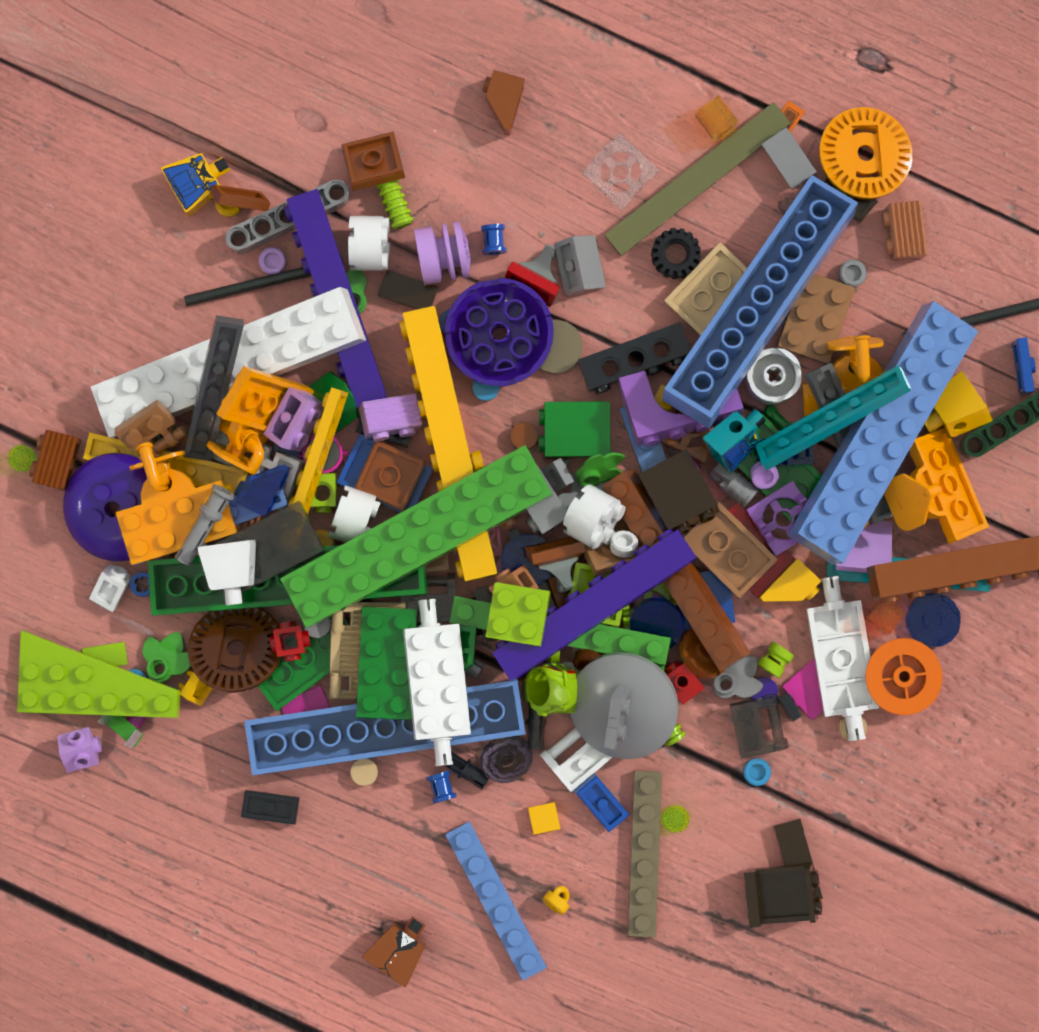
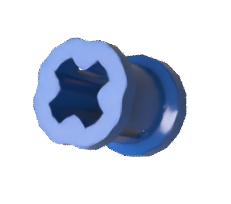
[481,224,507,255]
[426,771,457,804]

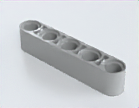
[225,180,350,254]

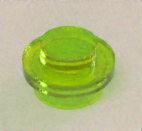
[8,444,36,472]
[662,805,690,833]

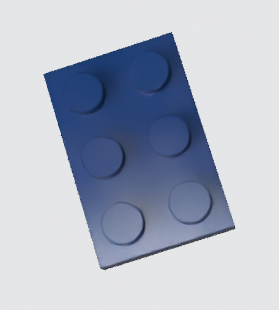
[336,434,434,513]

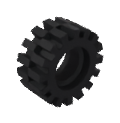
[651,228,701,279]

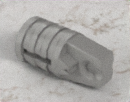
[709,463,759,508]

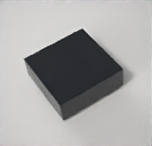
[777,693,802,722]

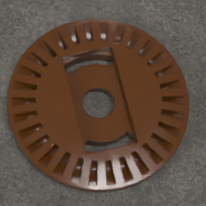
[188,608,282,693]

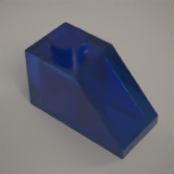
[234,464,292,517]

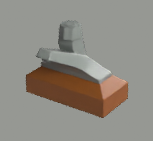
[524,536,586,593]

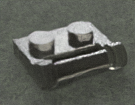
[401,573,456,622]
[729,694,789,759]

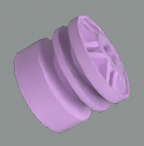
[414,221,471,286]

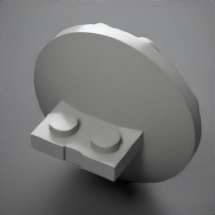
[571,652,679,759]

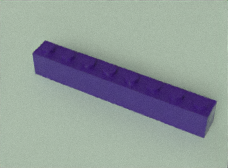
[283,189,387,408]
[493,529,697,681]

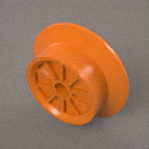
[865,638,943,715]

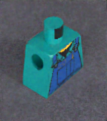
[703,409,766,474]

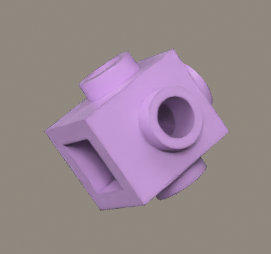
[57,727,102,773]

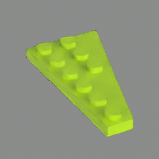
[17,630,180,718]

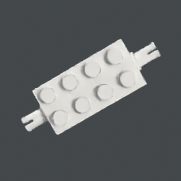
[806,576,879,741]
[403,599,471,766]

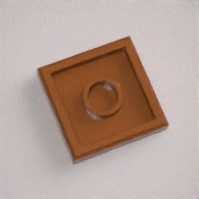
[341,131,405,191]
[354,441,426,511]

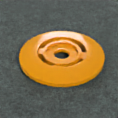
[819,107,912,199]

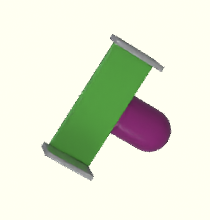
[97,715,148,749]

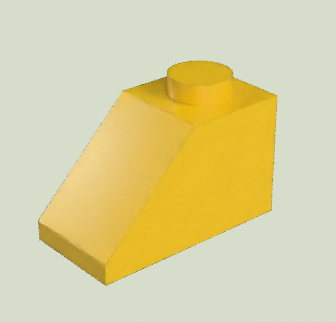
[758,558,821,602]

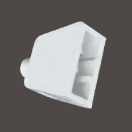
[198,540,256,605]

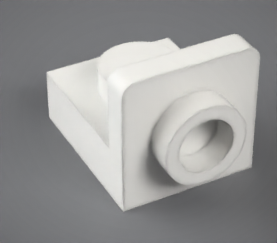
[89,564,133,612]

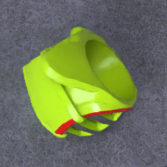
[523,662,578,717]

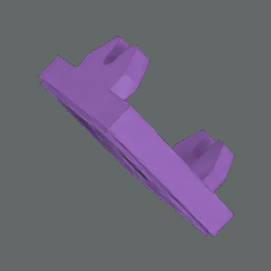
[746,481,807,556]

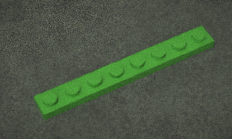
[449,596,671,665]

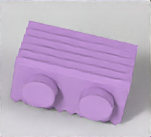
[359,394,422,442]

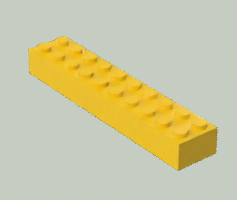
[399,306,498,583]

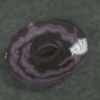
[480,736,533,783]

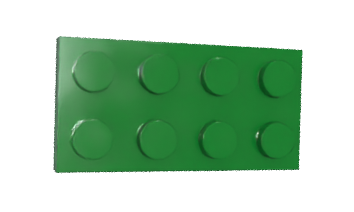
[737,414,822,525]
[356,607,417,720]
[258,617,349,712]

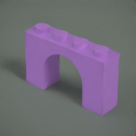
[618,371,744,447]

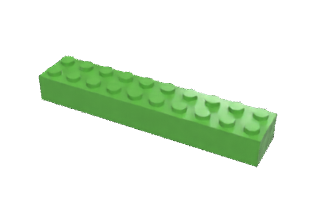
[280,445,553,628]

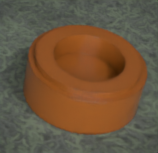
[510,423,538,450]

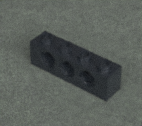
[578,322,691,395]

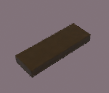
[773,818,823,899]

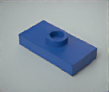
[1012,337,1036,395]
[574,773,630,832]

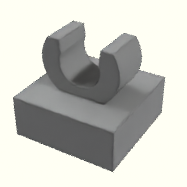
[541,458,576,493]

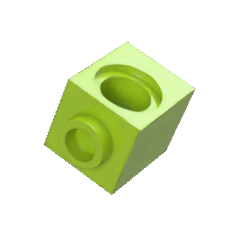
[310,473,338,513]

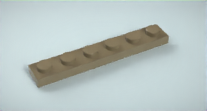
[628,770,662,937]

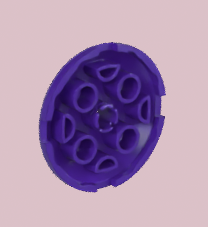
[445,278,554,387]
[63,453,147,561]

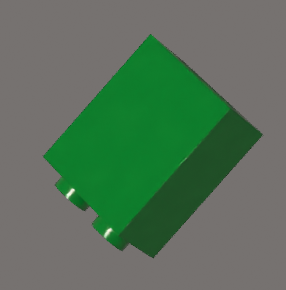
[539,401,611,459]

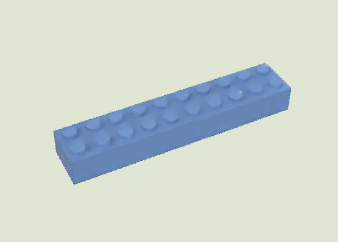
[663,175,858,429]
[787,301,978,565]
[244,680,526,775]

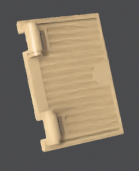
[329,602,406,699]

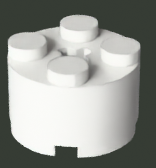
[348,216,390,271]
[744,348,802,406]
[328,485,380,543]
[563,485,626,549]

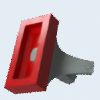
[505,244,560,307]

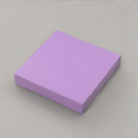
[835,521,892,573]

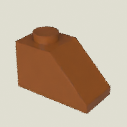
[482,70,525,136]

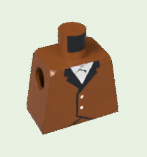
[362,916,426,987]

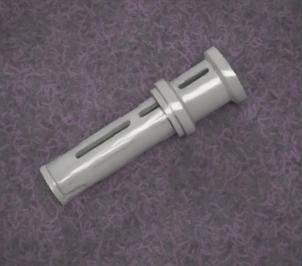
[175,484,235,566]

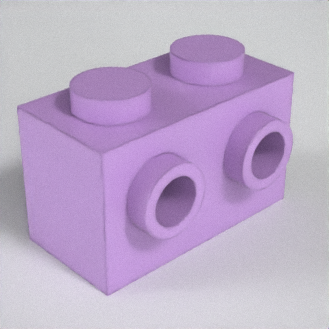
[263,387,324,452]

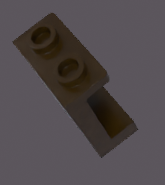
[638,449,719,536]
[744,864,822,928]

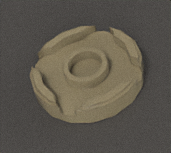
[540,319,583,374]

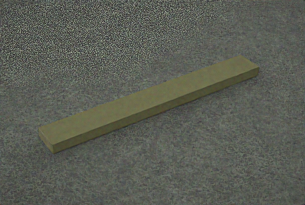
[604,102,791,257]

